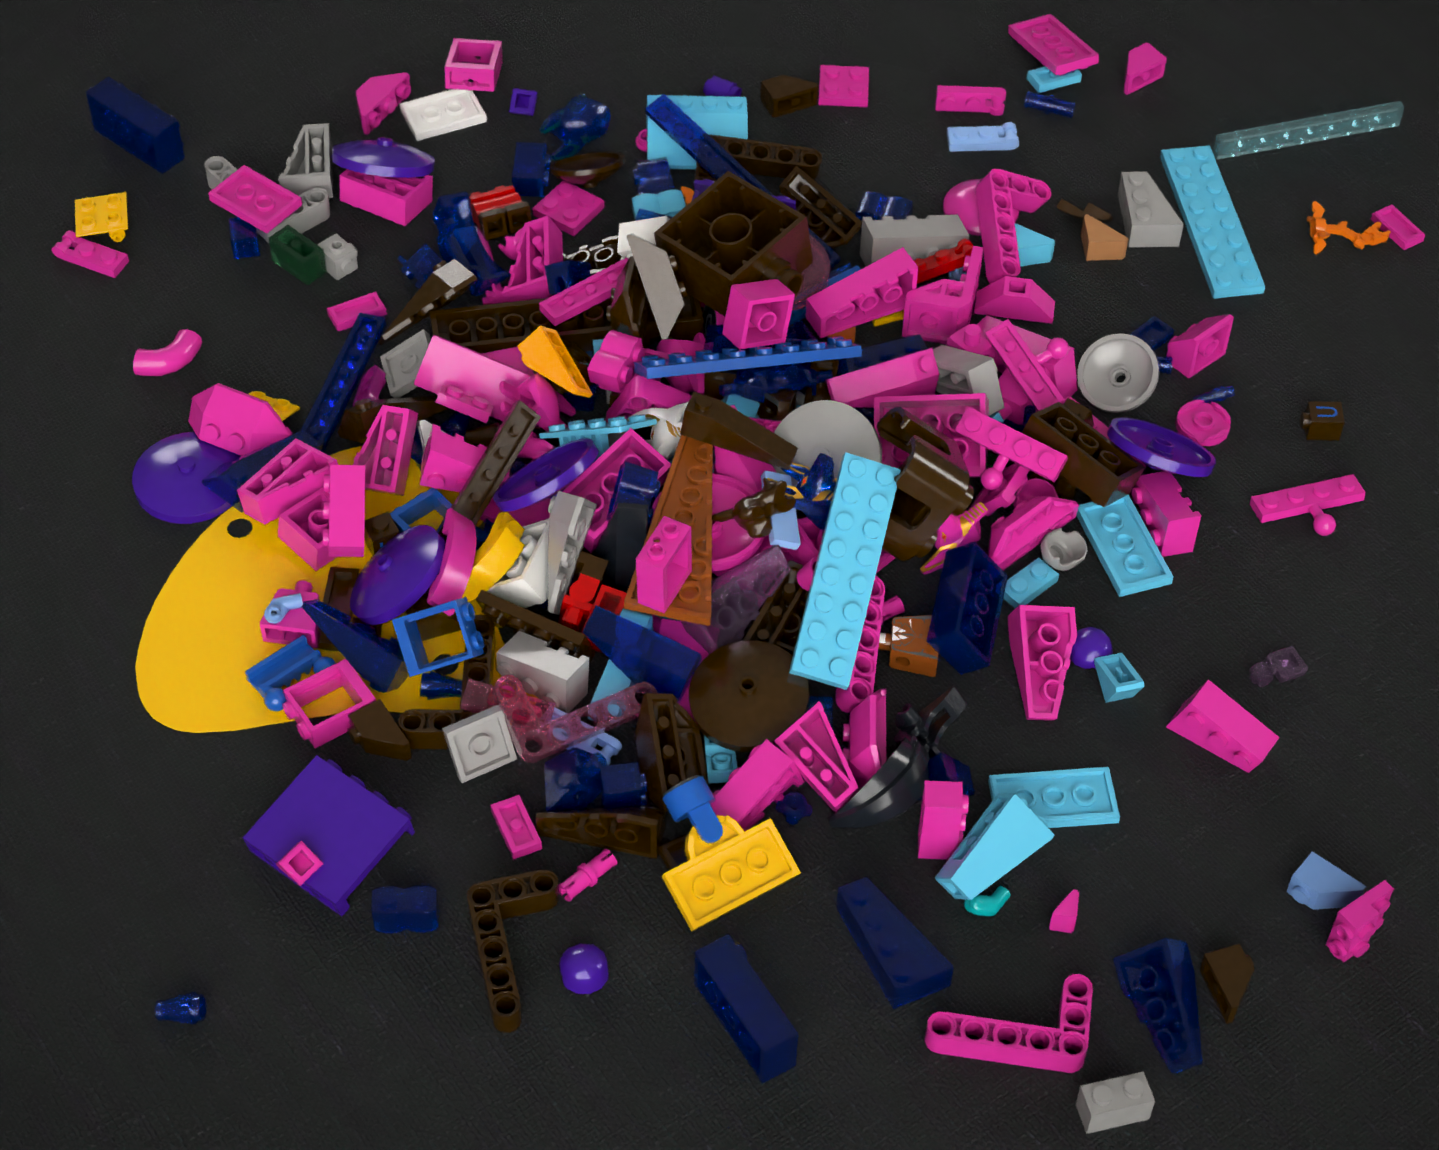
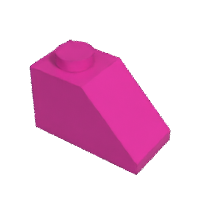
[1124,42,1167,95]

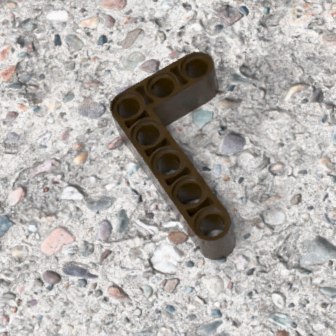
[693,135,822,191]
[398,614,496,749]
[467,870,559,1033]

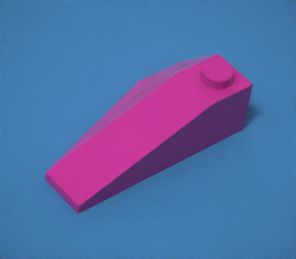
[1008,605,1077,720]

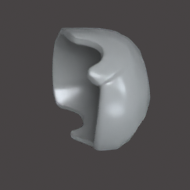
[1040,528,1088,571]

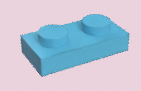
[1027,67,1082,93]
[997,557,1059,608]

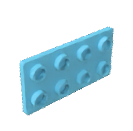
[539,414,657,463]

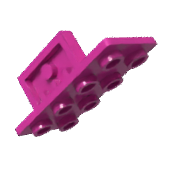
[414,335,532,423]

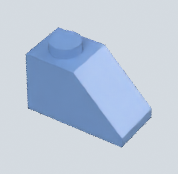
[1287,851,1366,910]

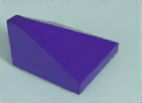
[509,88,538,116]

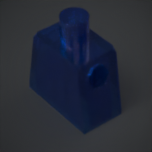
[544,747,607,812]

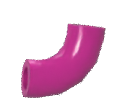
[133,329,202,376]

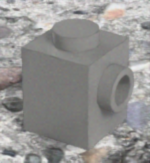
[315,233,358,281]

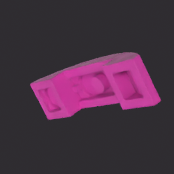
[427,508,477,616]

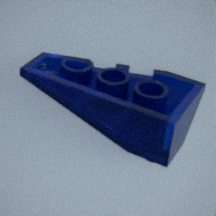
[202,430,323,513]
[302,599,409,693]
[582,606,702,704]
[1113,938,1203,1074]

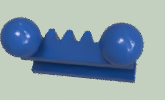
[245,635,336,712]

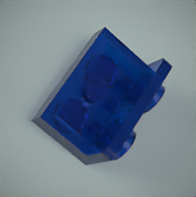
[397,243,443,289]

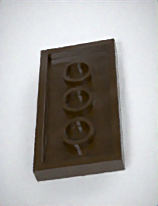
[476,590,595,663]

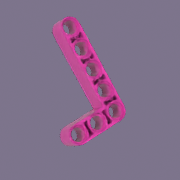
[976,168,1051,284]
[605,376,692,430]
[797,556,885,713]
[925,974,1093,1073]

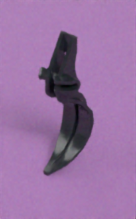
[828,686,968,828]

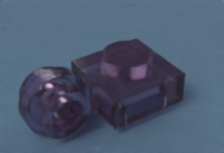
[1249,646,1308,687]

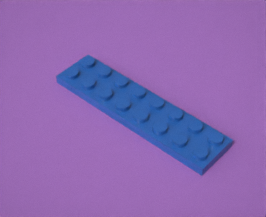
[634,336,862,379]

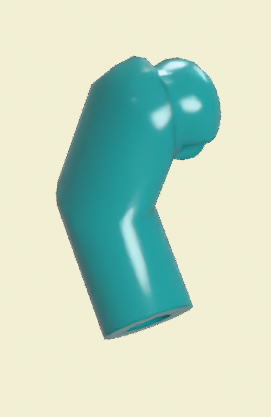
[964,886,1011,917]

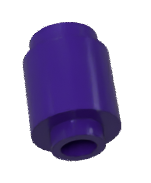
[703,76,742,97]

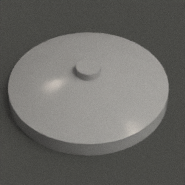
[772,400,882,515]

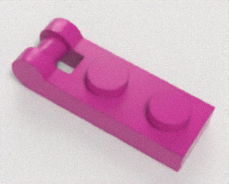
[935,85,1006,116]
[52,230,129,278]

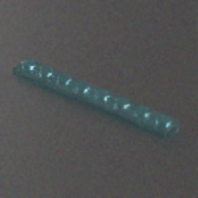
[1213,101,1405,160]

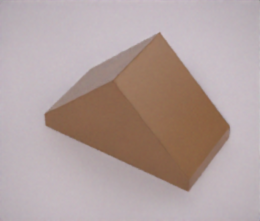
[1081,214,1129,261]

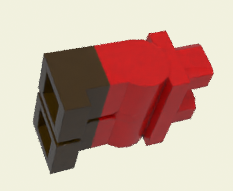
[469,185,532,240]
[558,551,608,632]

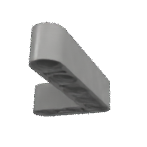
[205,156,331,245]

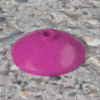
[943,179,1019,236]

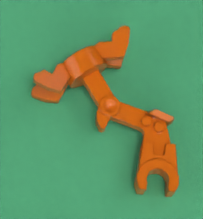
[1306,201,1391,255]

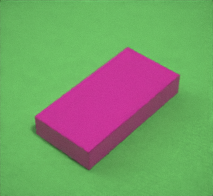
[1371,204,1425,250]
[327,291,387,332]

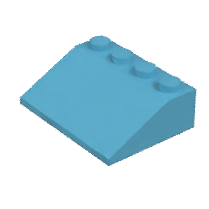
[646,95,748,169]

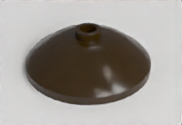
[549,151,625,188]

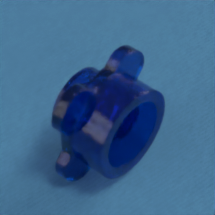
[776,792,813,825]

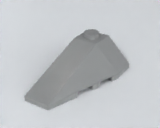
[548,491,597,615]

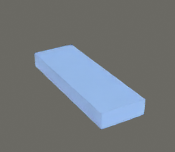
[761,470,801,550]

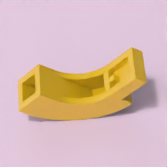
[462,512,525,602]

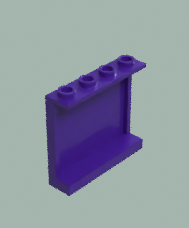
[243,755,415,917]

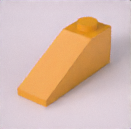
[517,326,593,398]

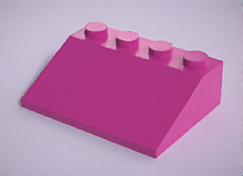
[874,393,989,477]

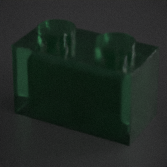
[268,225,327,286]

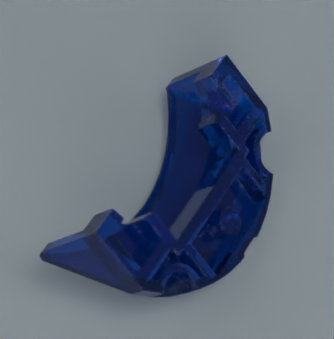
[433,192,510,296]

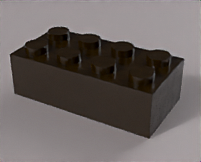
[1022,402,1145,507]

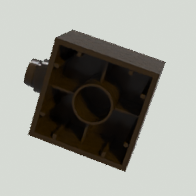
[654,171,813,316]

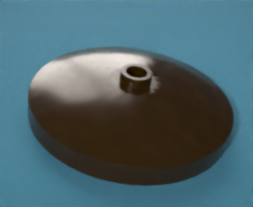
[689,640,810,752]

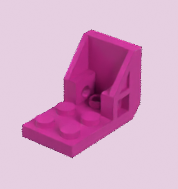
[902,246,984,344]

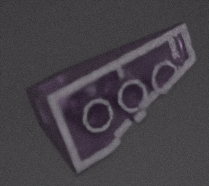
[680,544,791,654]

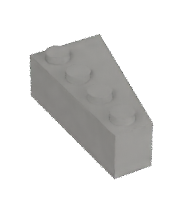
[860,215,969,266]

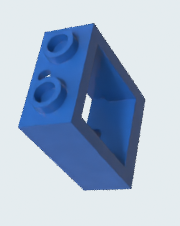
[390,488,477,545]
[392,597,484,677]

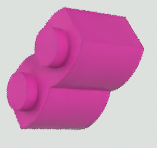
[587,330,645,391]

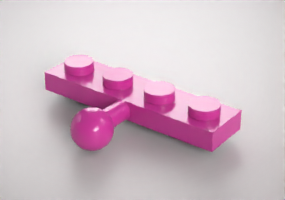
[985,319,1069,412]
[954,406,1068,490]
[1250,474,1366,536]

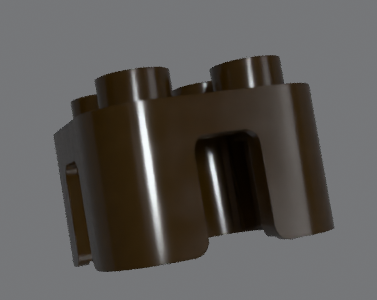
[877,407,974,561]

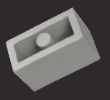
[1076,1071,1155,1134]

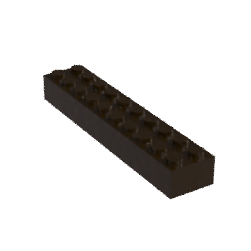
[430,293,704,354]

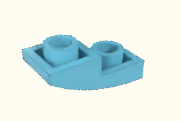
[703,734,737,783]

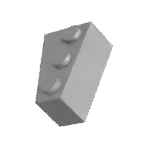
[278,123,333,198]
[1118,171,1184,248]
[933,345,1005,416]
[496,631,589,714]

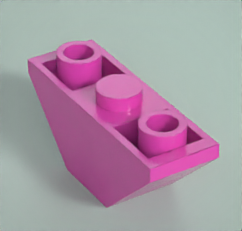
[356,72,411,135]
[974,276,1055,324]

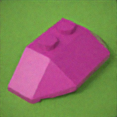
[188,383,292,459]
[986,496,1079,581]
[843,689,886,789]

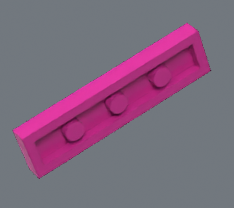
[539,258,629,326]

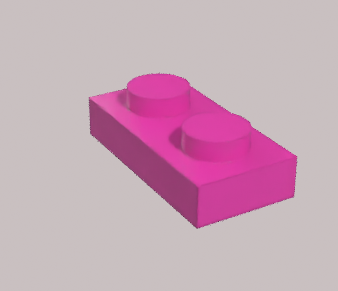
[491,795,542,860]

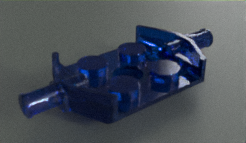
[719,363,833,403]

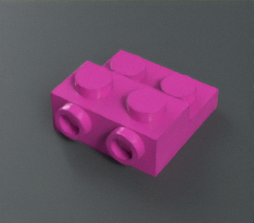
[1326,880,1394,962]

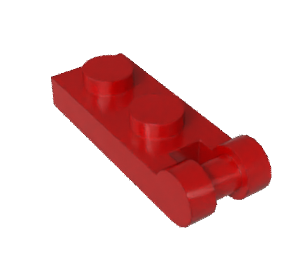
[913,239,974,284]

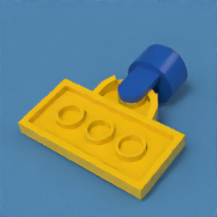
[661,775,801,932]

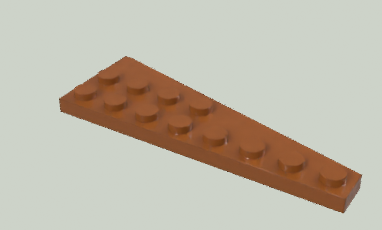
[624,435,713,626]

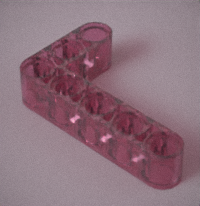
[492,675,657,763]

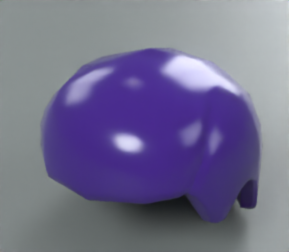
[1070,627,1113,669]
[559,943,609,994]

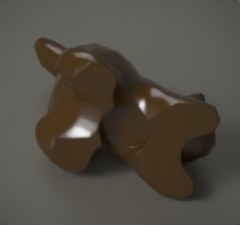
[712,478,796,538]

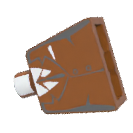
[878,615,940,677]

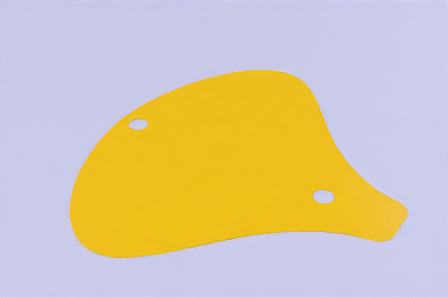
[135,438,538,733]

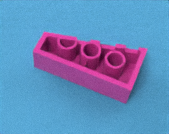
[806,247,918,338]
[976,315,1078,399]

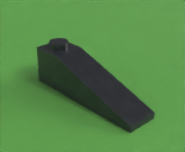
[592,502,648,593]

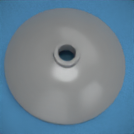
[1077,334,1159,413]

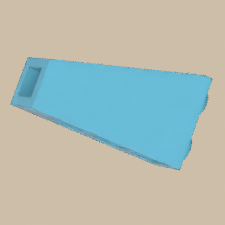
[935,793,1054,900]

